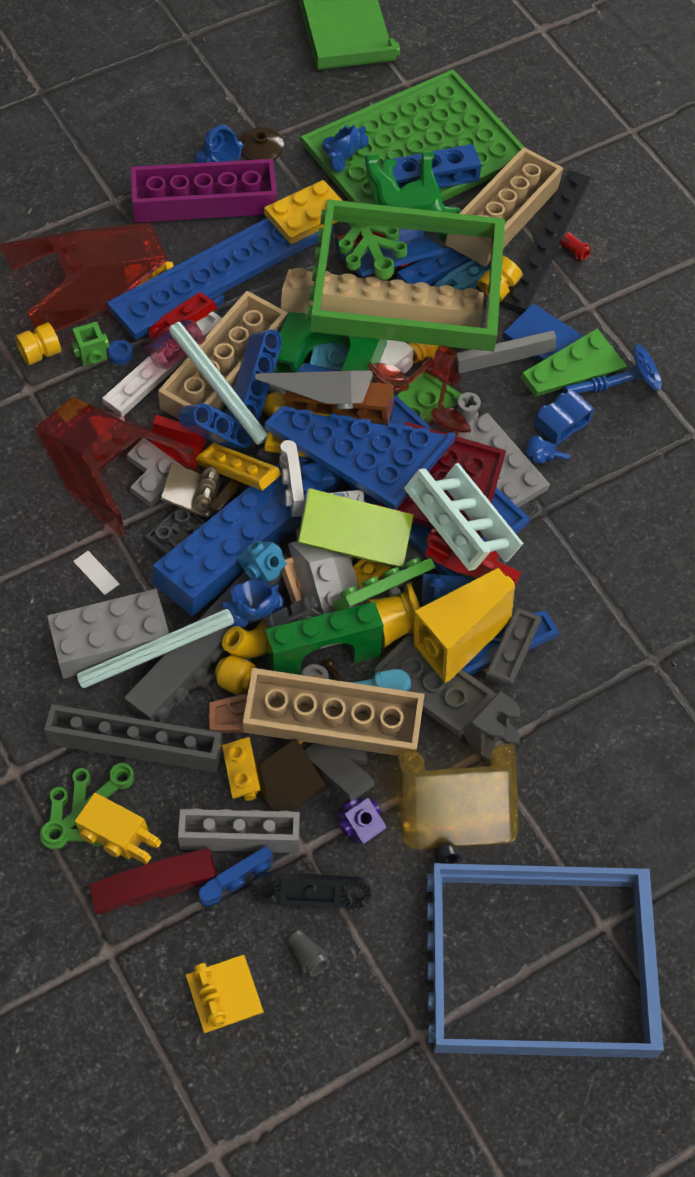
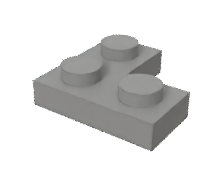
[127,437,183,507]

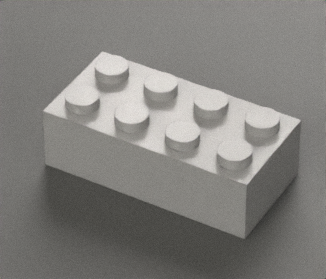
[47,589,169,679]

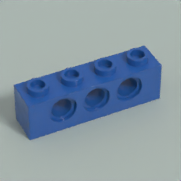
[383,144,482,189]

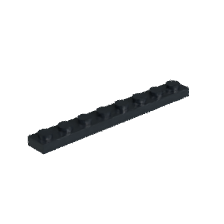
[503,170,591,314]

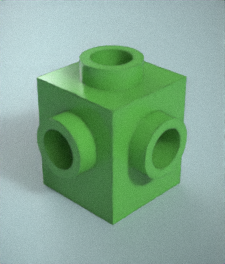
[71,322,110,366]

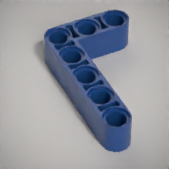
[179,329,282,449]

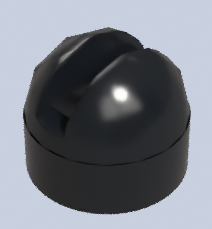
[434,842,460,864]

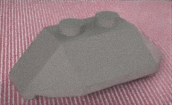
[288,541,364,650]

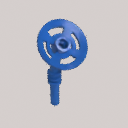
[563,344,662,394]

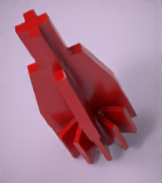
[425,528,522,586]

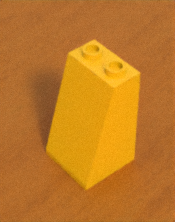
[414,568,515,683]

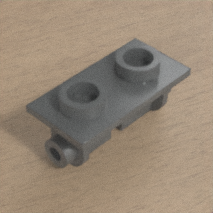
[263,597,322,634]

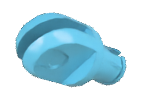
[350,669,411,691]

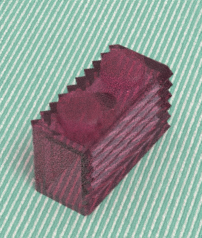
[144,319,206,369]

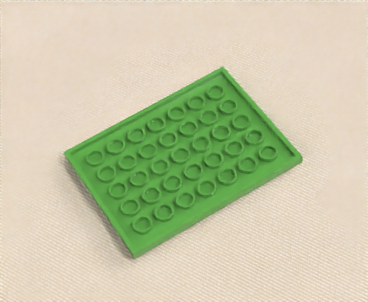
[301,69,525,205]

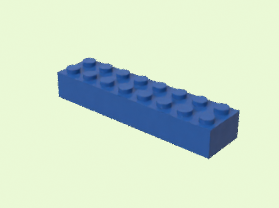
[153,456,341,617]

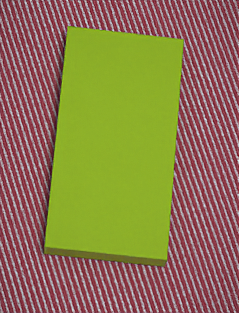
[296,488,413,569]

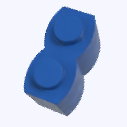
[534,390,594,445]

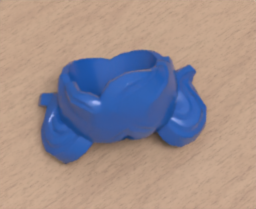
[194,124,244,163]
[322,125,369,172]
[221,579,284,628]

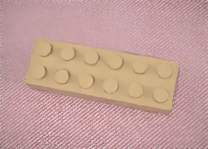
[445,147,564,267]
[158,291,288,419]
[243,668,424,758]

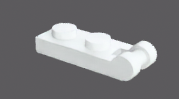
[279,440,304,517]

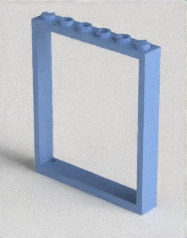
[427,863,664,1058]

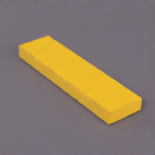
[196,443,281,491]

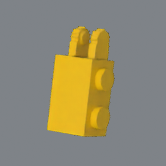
[75,793,162,864]

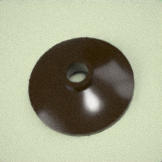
[238,127,284,160]

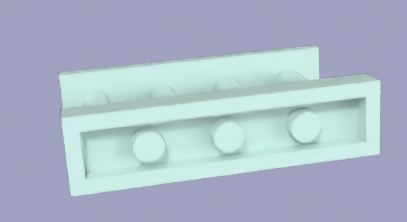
[404,463,524,571]

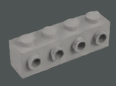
[178,808,300,853]

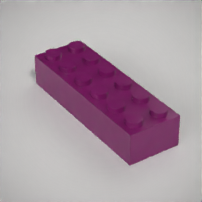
[131,159,277,222]

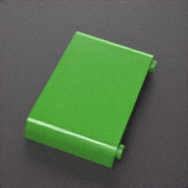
[298,0,400,70]

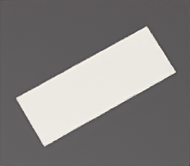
[73,551,119,595]

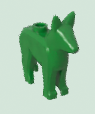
[365,152,461,242]

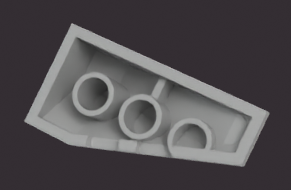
[255,371,373,409]

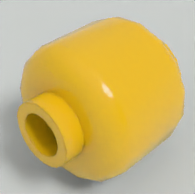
[215,655,256,696]

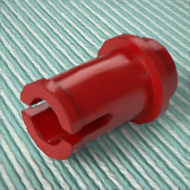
[560,232,591,261]

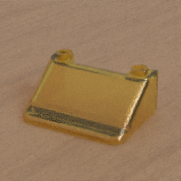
[396,744,519,849]

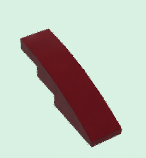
[89,849,217,915]

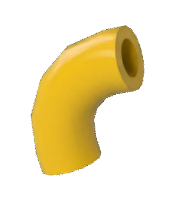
[222,616,268,659]

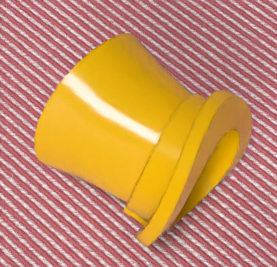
[365,582,421,648]

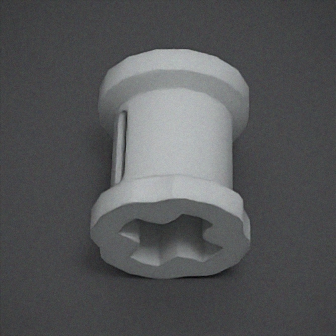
[456,392,481,425]

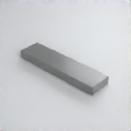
[456,331,556,374]

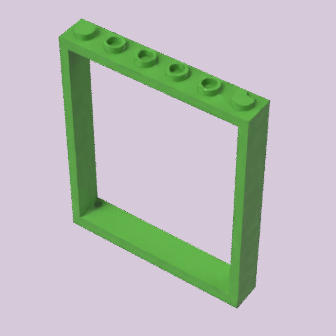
[306,199,505,352]

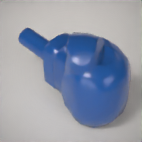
[526,435,570,464]

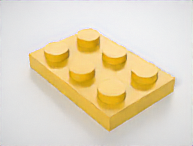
[264,180,342,244]

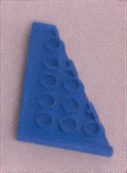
[265,406,456,510]

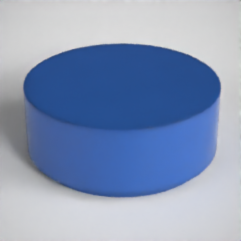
[107,340,133,365]

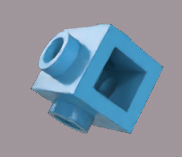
[236,541,287,581]

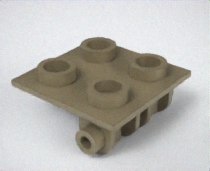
[161,463,220,518]

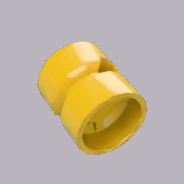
[477,256,523,302]
[15,322,61,366]

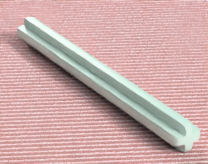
[169,322,268,445]
[77,609,234,688]

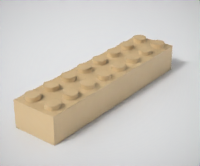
[281,268,484,328]

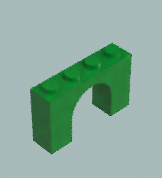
[274,312,387,382]
[266,602,384,675]

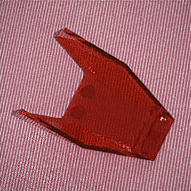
[0,222,168,332]
[35,397,198,537]

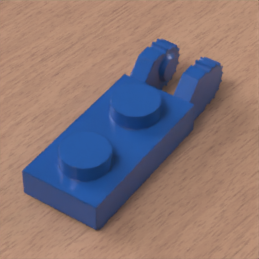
[198,846,273,908]

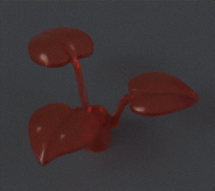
[368,345,471,433]

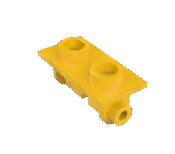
[222,737,260,801]

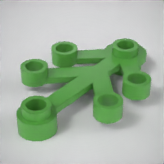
[338,223,407,280]
[40,763,134,850]

